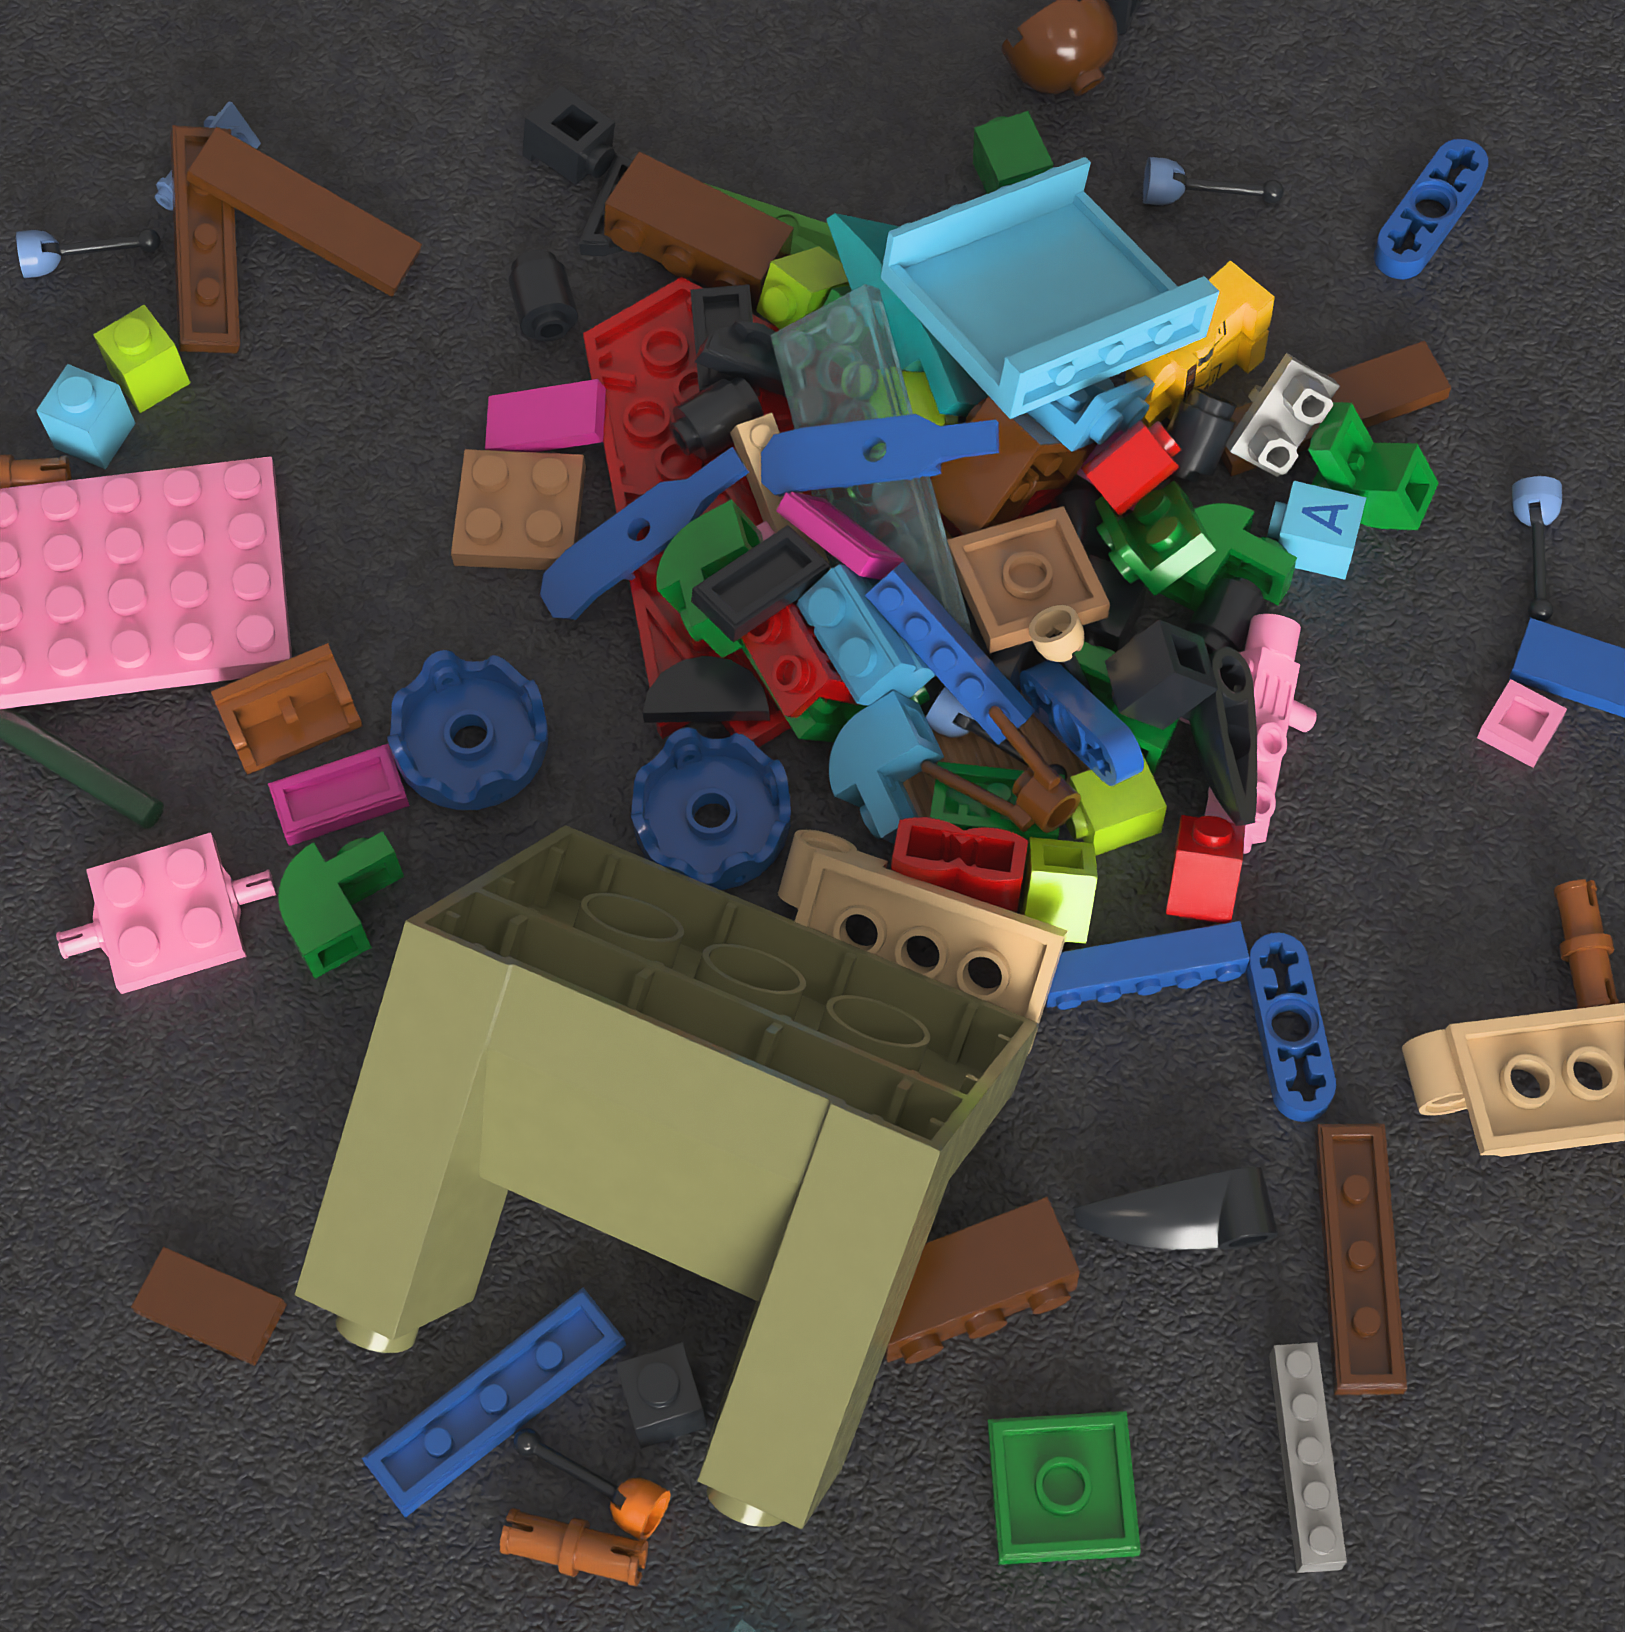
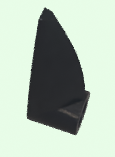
[1182,647,1257,826]
[1073,1167,1279,1250]

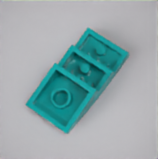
[826,213,988,417]

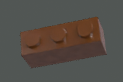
[604,151,794,310]
[884,1197,1080,1364]

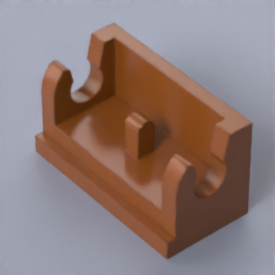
[211,643,363,775]

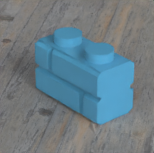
[796,564,935,706]

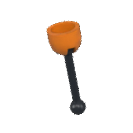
[514,1428,671,1540]

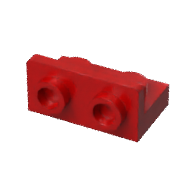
[741,596,859,718]

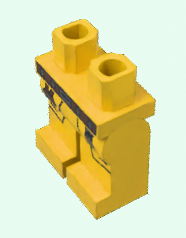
[1125,261,1275,428]

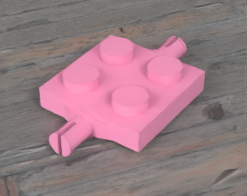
[56,833,277,994]

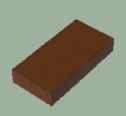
[131,1247,287,1366]

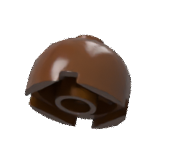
[1001,0,1118,96]

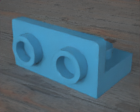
[1026,375,1155,452]

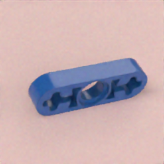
[1374,139,1488,279]
[1020,660,1144,786]
[1246,933,1336,1122]

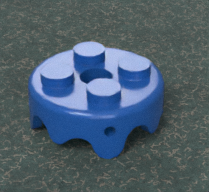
[387,650,548,810]
[631,727,791,890]

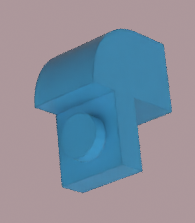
[829,690,944,844]

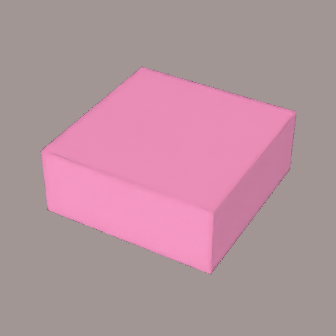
[1477,679,1567,768]

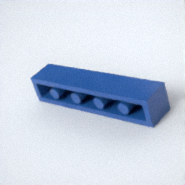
[865,562,1035,745]
[1046,921,1250,1010]

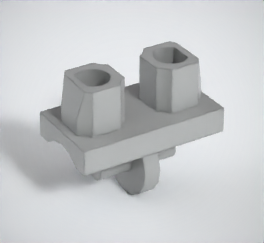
[1225,353,1340,477]

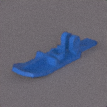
[761,414,999,497]
[540,447,750,620]

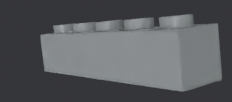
[1269,1342,1347,1573]

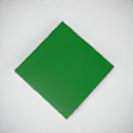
[987,1411,1141,1565]

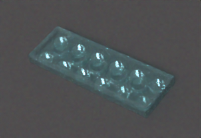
[770,284,972,635]

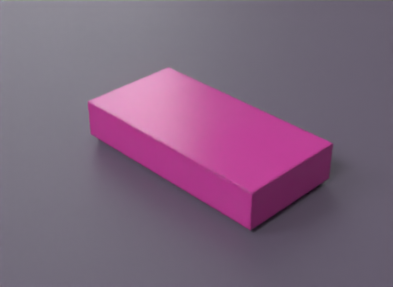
[485,379,606,452]
[776,492,906,580]
[268,744,410,846]

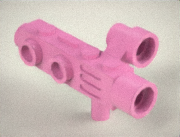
[1179,614,1317,854]

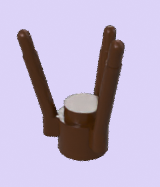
[921,705,1081,833]

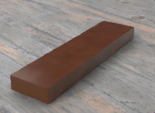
[170,125,240,354]
[186,127,422,297]
[1221,340,1451,477]
[1315,1124,1407,1395]

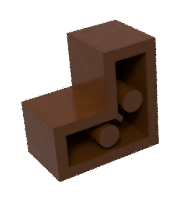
[921,396,1097,535]

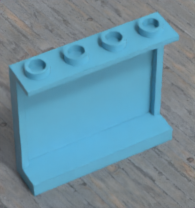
[881,157,1220,419]

